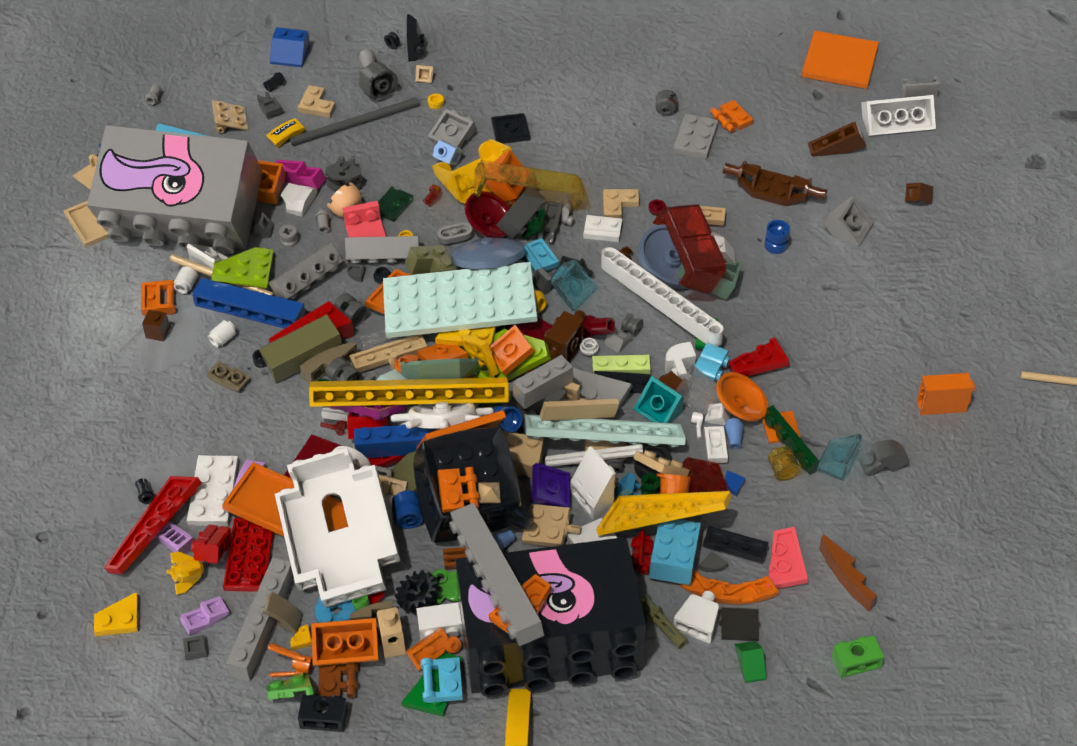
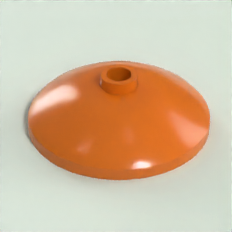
[716,372,768,421]

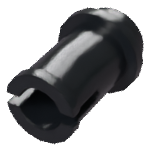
[263,72,285,92]
[135,478,154,504]

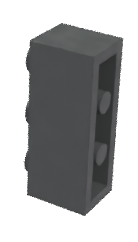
[496,185,546,239]

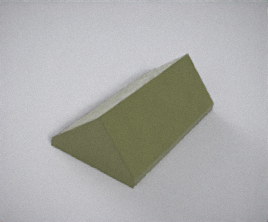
[259,315,342,383]

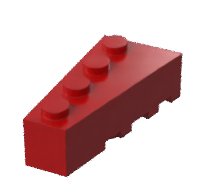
[268,301,354,343]

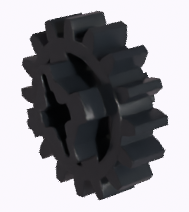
[395,570,440,614]

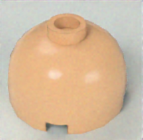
[327,182,362,218]

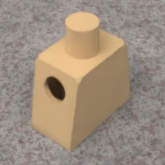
[377,607,406,659]

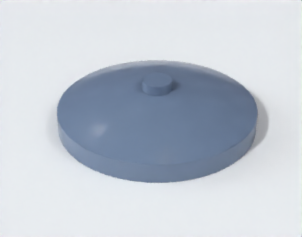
[638,224,700,289]
[451,238,525,269]

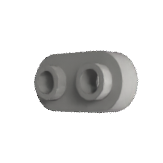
[437,222,473,244]

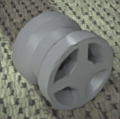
[279,225,298,248]

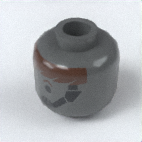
[655,90,677,115]

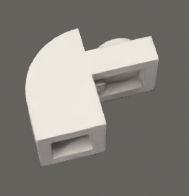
[665,342,696,383]

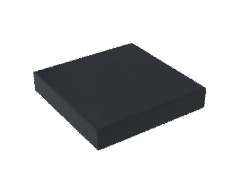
[491,113,530,144]

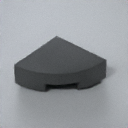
[347,263,365,282]
[699,551,728,572]

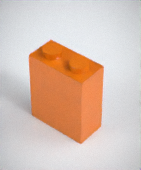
[916,373,975,415]

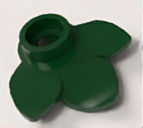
[522,208,546,239]

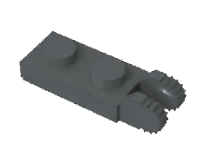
[538,201,563,244]

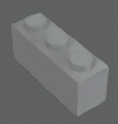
[513,355,573,409]

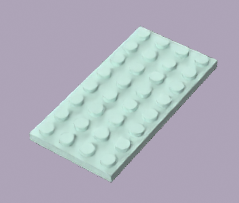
[383,262,537,338]

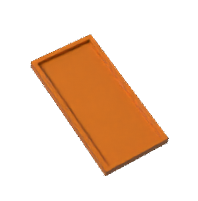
[222,462,349,536]

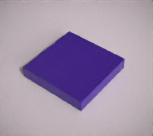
[532,463,570,508]

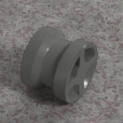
[621,313,643,336]

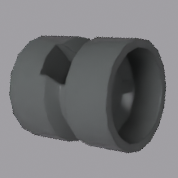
[333,293,368,327]
[326,357,362,381]

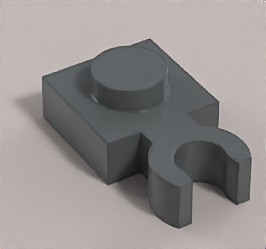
[257,91,282,118]

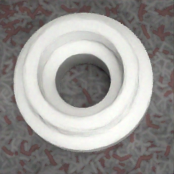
[580,338,599,356]

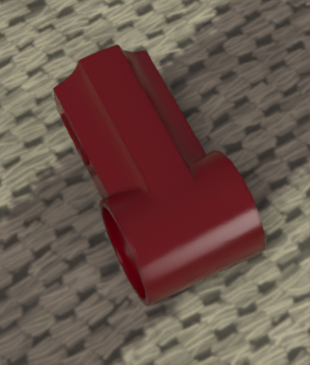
[584,315,615,339]

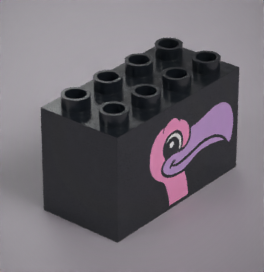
[455,537,646,697]

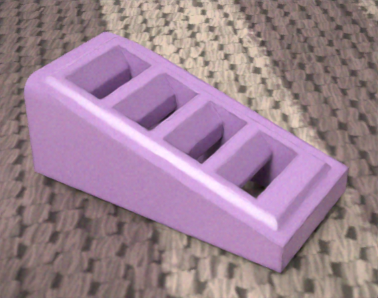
[155,521,194,554]

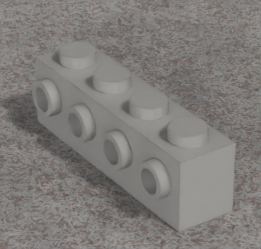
[345,236,419,263]
[268,242,343,300]

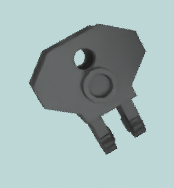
[325,156,362,191]

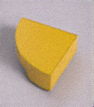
[291,624,312,650]

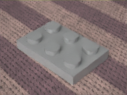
[673,114,718,159]

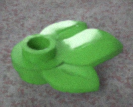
[432,569,458,605]

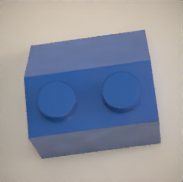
[270,27,310,67]

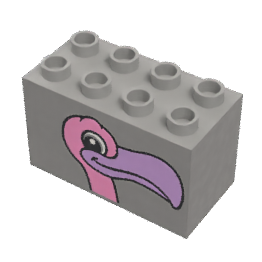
[87,125,263,254]

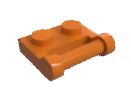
[141,280,176,315]

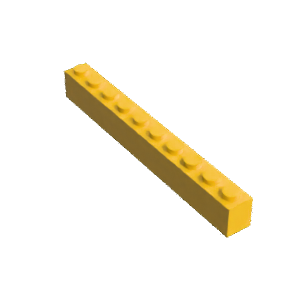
[309,377,509,407]

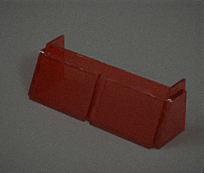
[653,204,727,293]

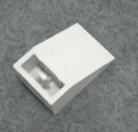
[570,446,615,520]

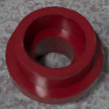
[648,199,666,216]

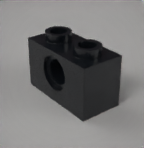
[298,694,348,732]

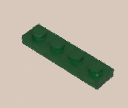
[765,405,819,475]

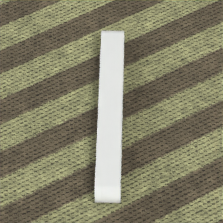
[601,247,724,347]

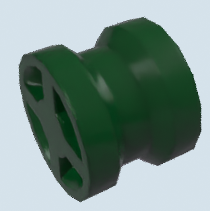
[640,473,660,495]

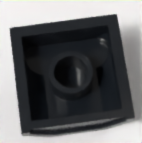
[406,14,425,62]

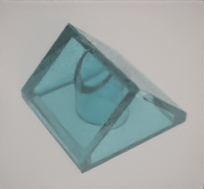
[817,434,862,482]

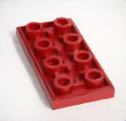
[223,518,274,592]

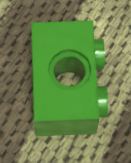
[831,635,884,678]

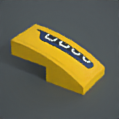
[266,118,306,148]

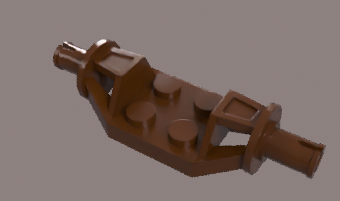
[723,160,827,206]

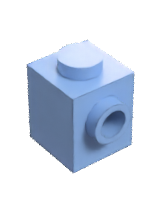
[433,140,463,166]

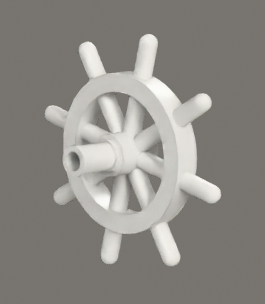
[391,402,494,430]

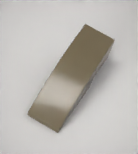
[300,342,358,384]

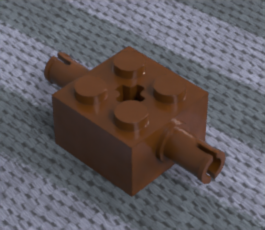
[540,310,586,366]

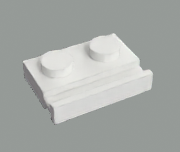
[583,215,622,242]

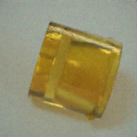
[767,446,801,481]

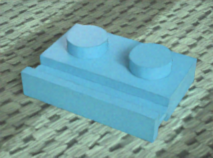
[523,238,559,274]

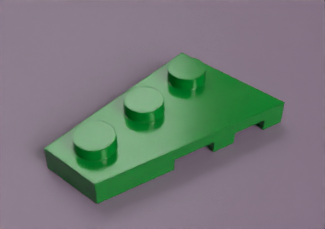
[401,653,463,717]

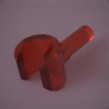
[320,420,347,436]

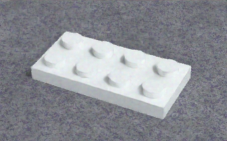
[187,455,239,526]

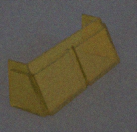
[475,160,586,211]

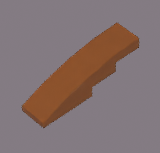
[819,535,877,611]

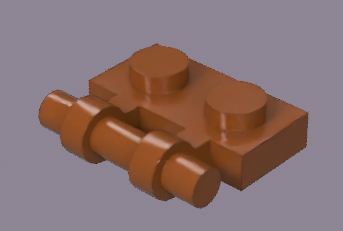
[318,663,358,698]

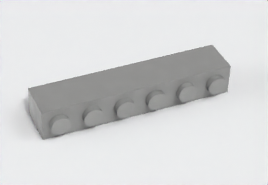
[226,557,294,681]

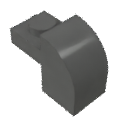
[859,440,910,476]

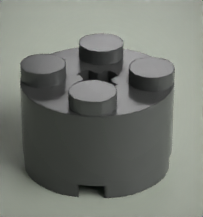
[359,61,398,101]

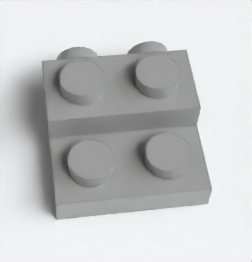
[428,109,477,148]

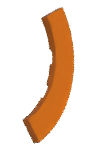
[677,569,779,604]

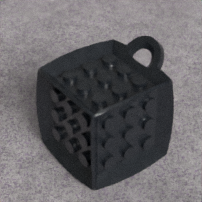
[413,427,533,542]

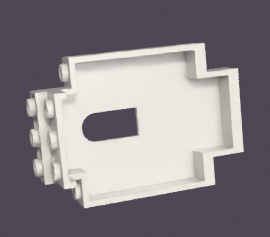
[275,448,401,608]

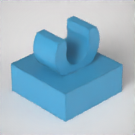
[615,472,641,497]

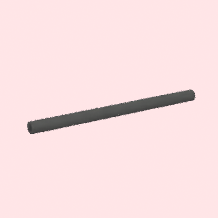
[289,97,419,146]

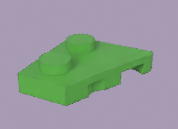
[265,673,314,700]

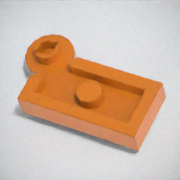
[405,627,461,671]

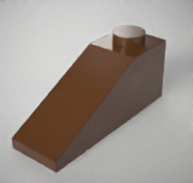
[808,121,866,157]

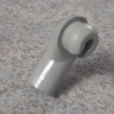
[561,203,574,225]

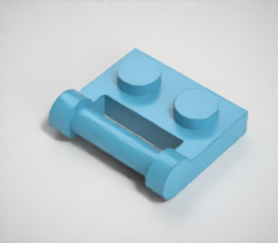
[420,657,463,703]

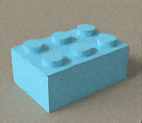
[649,519,701,585]

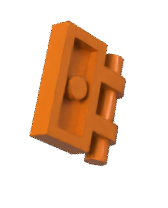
[710,100,754,133]
[437,467,480,513]

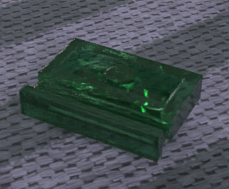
[378,186,414,222]

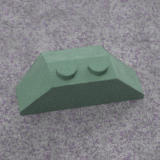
[400,358,478,379]

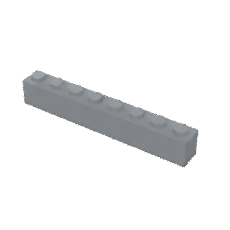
[449,503,544,646]

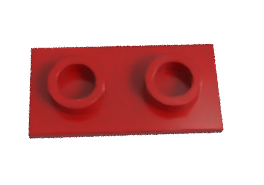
[631,530,653,575]

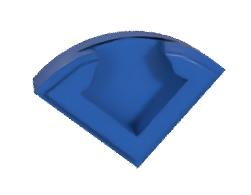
[725,470,745,496]

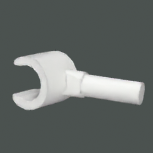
[691,412,703,439]

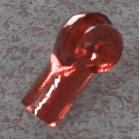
[423,184,442,206]

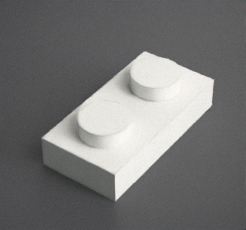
[704,426,728,463]

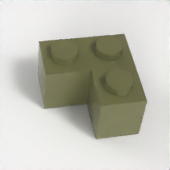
[405,245,457,275]

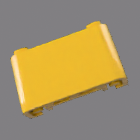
[432,139,512,204]

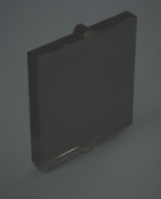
[719,607,761,641]

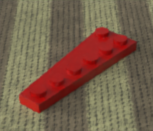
[104,476,202,574]

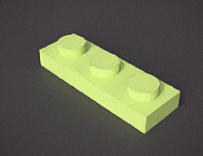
[592,355,650,374]

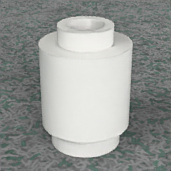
[174,267,198,294]
[208,320,236,347]

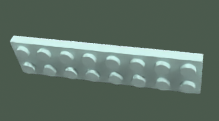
[524,414,686,447]

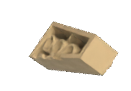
[502,431,544,481]

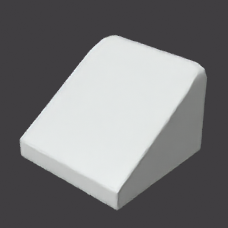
[705,403,731,425]

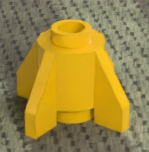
[166,551,204,594]

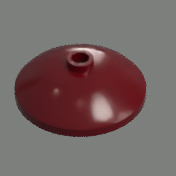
[465,191,510,238]

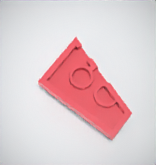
[767,527,808,589]

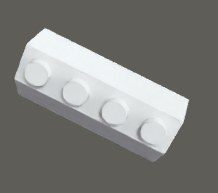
[861,95,936,136]

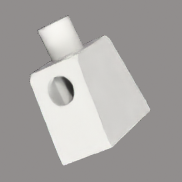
[673,591,719,644]

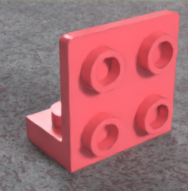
[342,201,386,237]

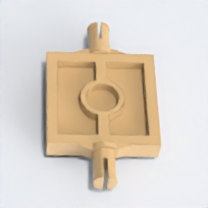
[512,504,581,547]

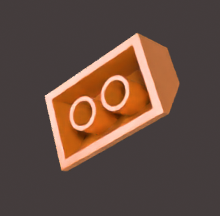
[311,618,379,666]

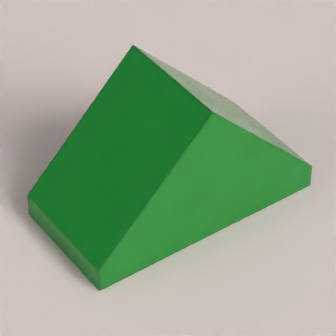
[734,641,766,683]

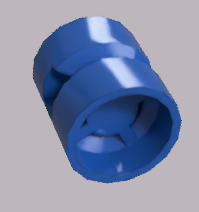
[764,220,790,254]
[493,405,522,432]
[393,490,423,529]

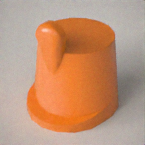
[656,473,691,494]

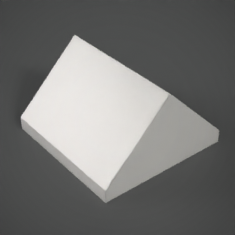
[187,244,229,269]

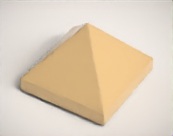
[415,65,433,83]
[478,482,500,504]

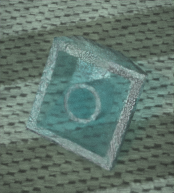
[551,259,598,311]

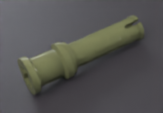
[640,593,689,649]

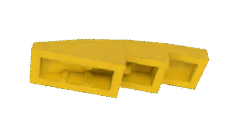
[505,688,531,746]

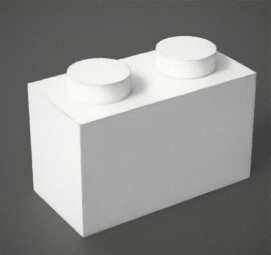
[416,602,463,641]

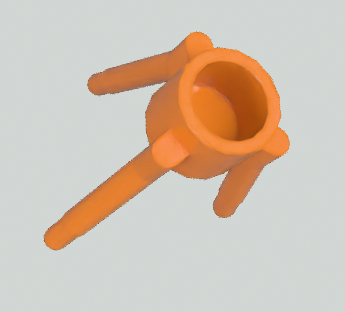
[267,643,313,677]

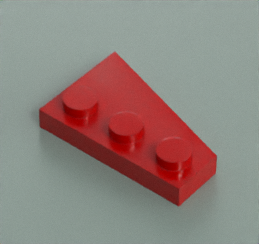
[728,337,789,377]

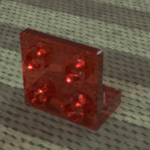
[682,457,728,493]

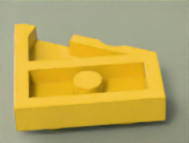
[460,334,499,377]
[94,593,138,637]

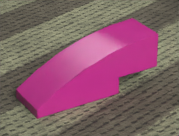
[275,160,326,190]

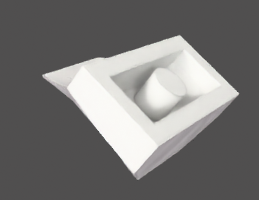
[281,183,318,217]

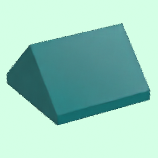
[633,376,683,423]

